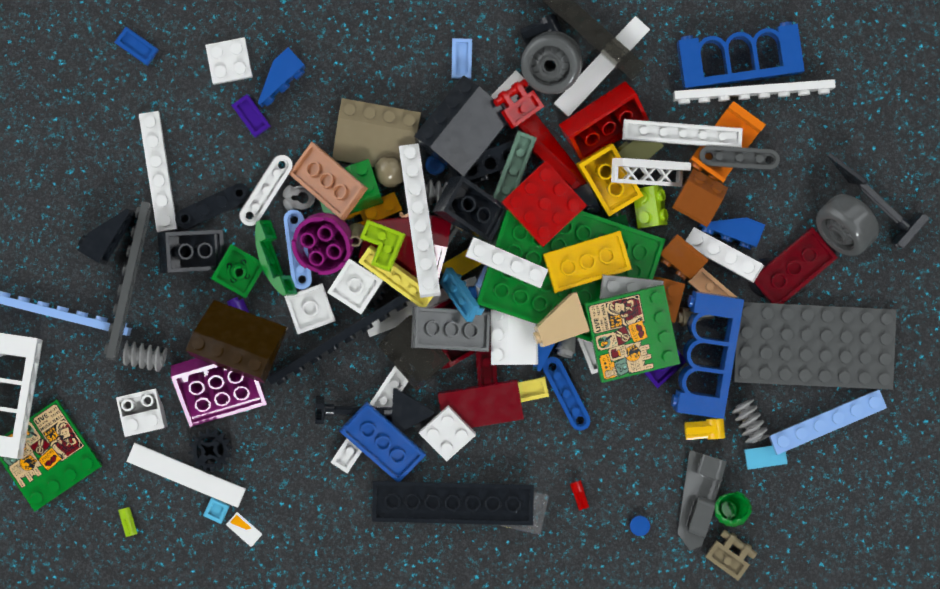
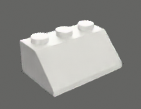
[491,309,538,365]

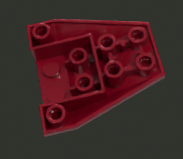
[358,215,451,279]

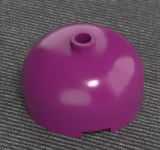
[292,213,354,275]

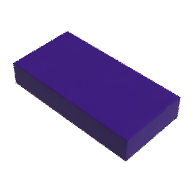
[231,94,271,138]

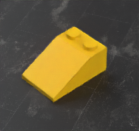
[576,144,643,216]

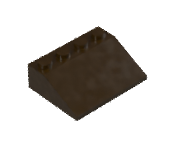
[186,300,288,384]

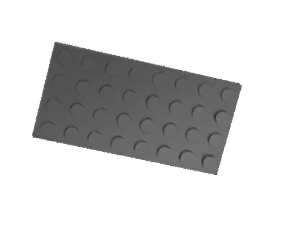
[733,302,897,390]

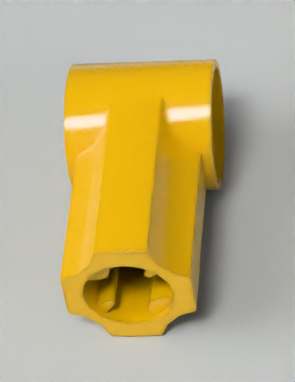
[684,418,725,440]

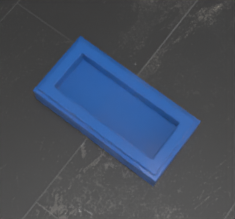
[114,27,159,66]

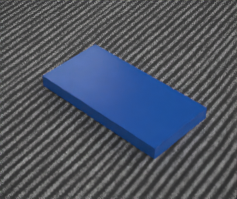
[340,401,426,481]

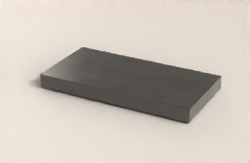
[411,307,491,352]

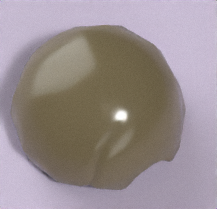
[374,157,404,187]

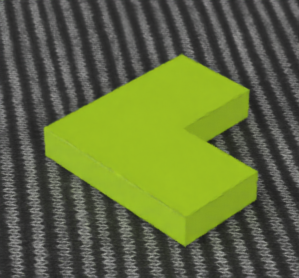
[360,219,406,273]

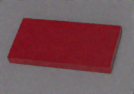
[754,227,838,304]
[438,379,524,428]

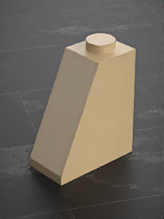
[533,292,590,347]

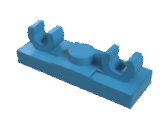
[440,268,485,322]

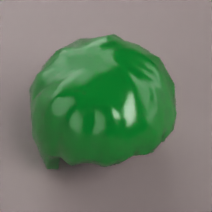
[714,491,752,527]

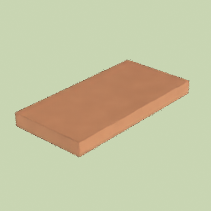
[289,142,368,221]

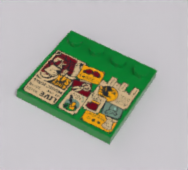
[584,284,680,383]
[0,400,103,512]

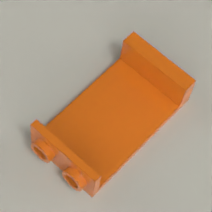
[689,101,766,183]

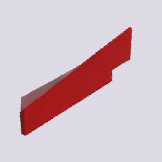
[518,113,587,189]

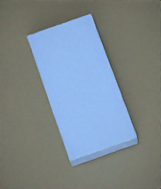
[452,38,472,79]

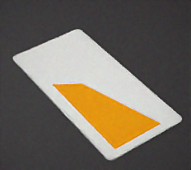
[226,512,262,547]

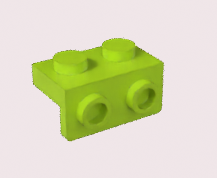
[634,185,668,229]

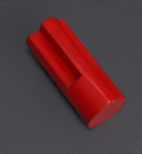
[570,480,589,510]

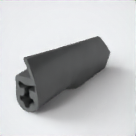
[677,450,727,551]

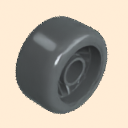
[521,31,583,94]
[816,194,879,256]

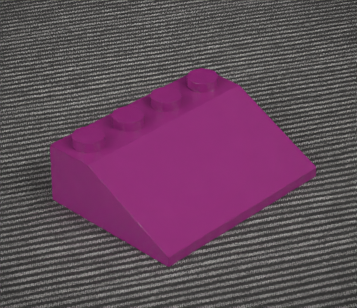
[171,358,267,427]

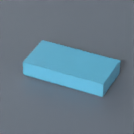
[744,445,788,470]

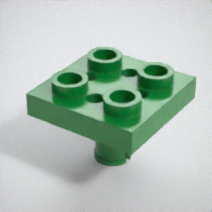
[211,244,263,298]

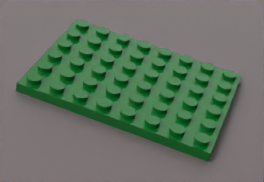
[477,188,666,342]

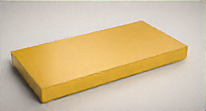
[543,231,632,293]

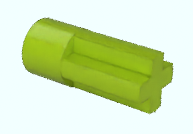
[118,507,137,537]

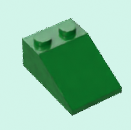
[320,159,383,215]

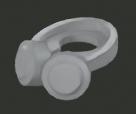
[283,185,315,211]

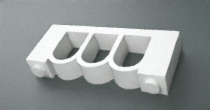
[0,333,43,459]

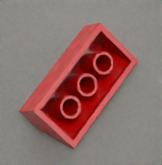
[559,81,649,161]

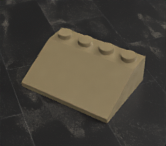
[332,98,422,167]

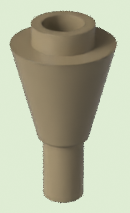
[676,307,714,327]

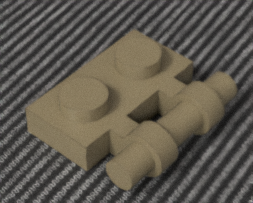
[705,529,757,581]

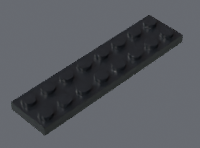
[372,481,534,526]

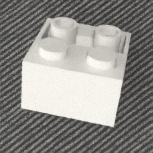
[116,388,168,437]

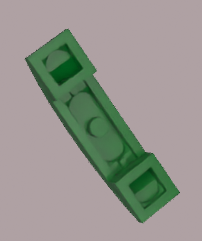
[255,220,298,296]

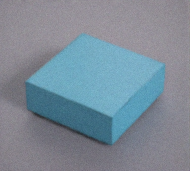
[203,497,230,524]

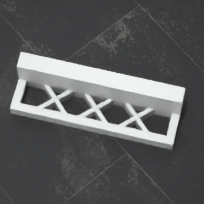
[611,158,691,187]

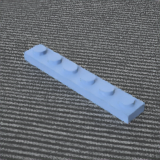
[769,390,887,455]

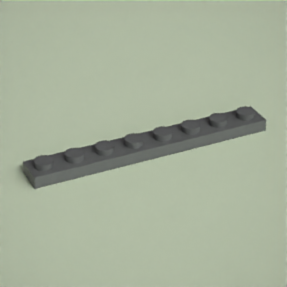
[104,201,152,362]

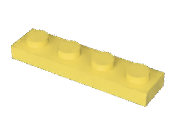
[358,245,434,307]

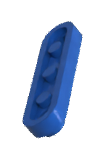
[542,357,590,431]

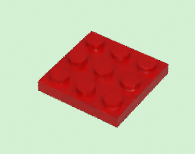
[501,161,587,247]

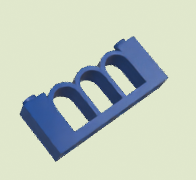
[676,22,805,90]
[671,291,744,419]

